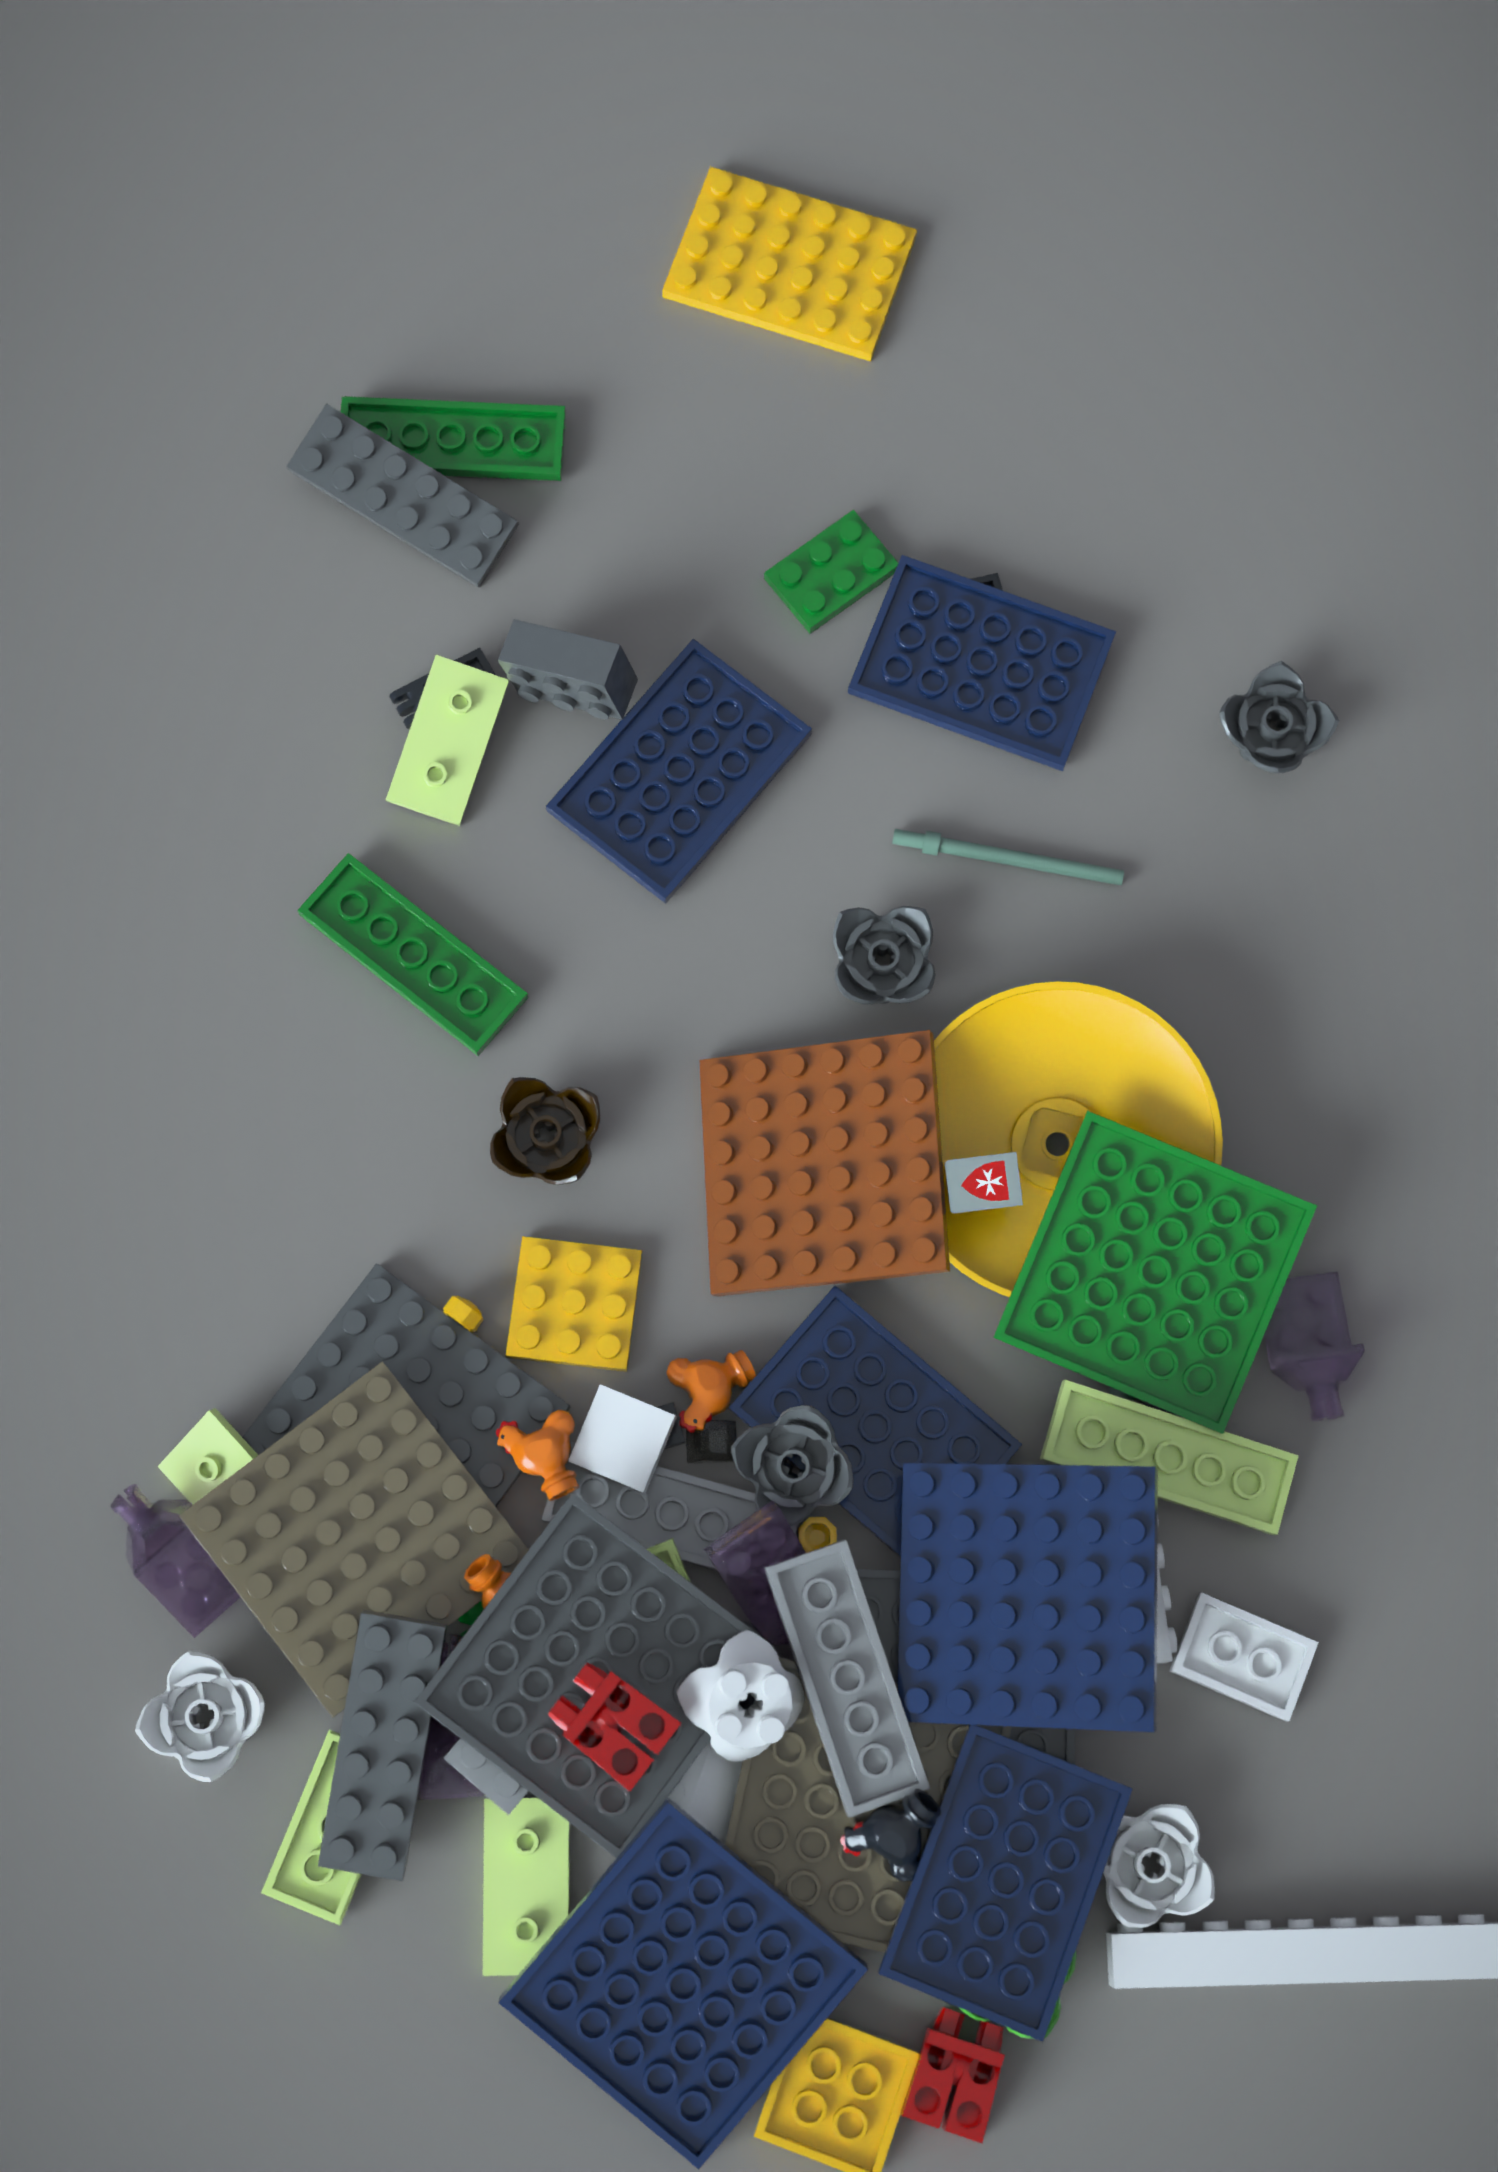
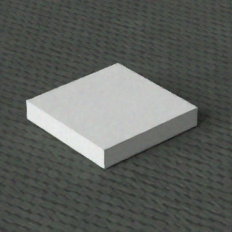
[568,1384,677,1493]

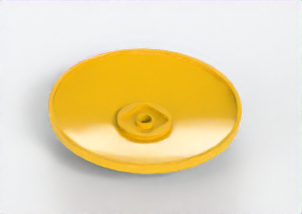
[934,981,1223,1297]

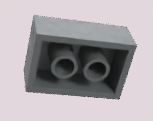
[498,619,638,720]

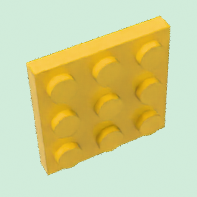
[506,1236,642,1372]
[754,2018,920,2172]

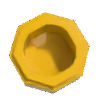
[443,1296,484,1333]
[798,1517,837,1553]

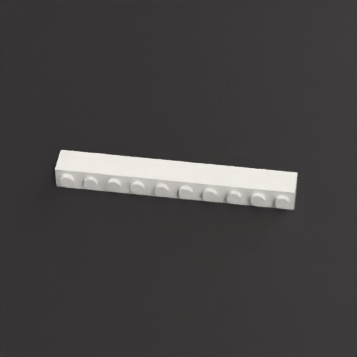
[1106,1914,1498,1989]

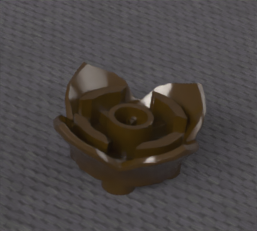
[490,1077,600,1185]

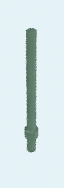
[892,829,1124,886]

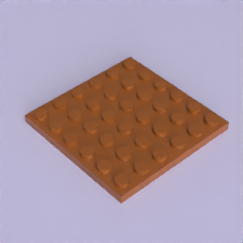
[699,1030,950,1296]

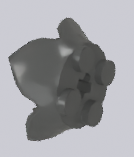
[1219,661,1339,774]
[833,906,936,1005]
[731,1405,854,1529]

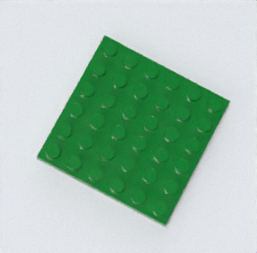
[993,1111,1317,1434]

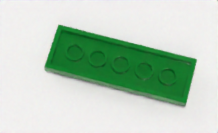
[341,396,566,481]
[297,853,529,1056]

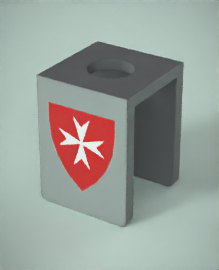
[944,1152,1023,1214]

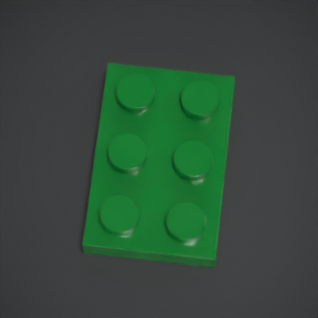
[764,509,898,634]

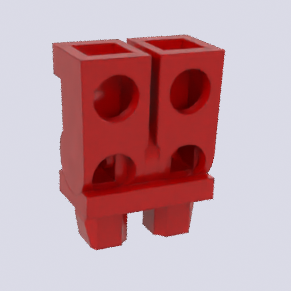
[548,1662,681,1792]
[900,2007,1005,2144]

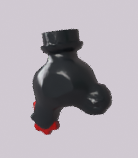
[840,1789,941,1882]

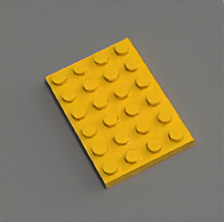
[662,166,917,362]

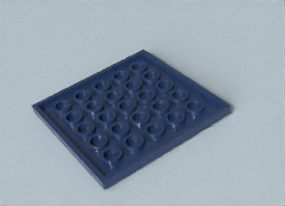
[898,1463,1158,1732]
[498,1798,868,2169]

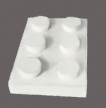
[1169,1592,1319,1722]

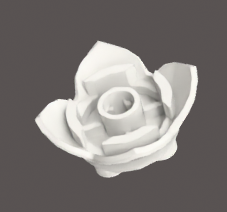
[676,1630,805,1762]
[135,1651,265,1782]
[1103,1804,1215,1928]

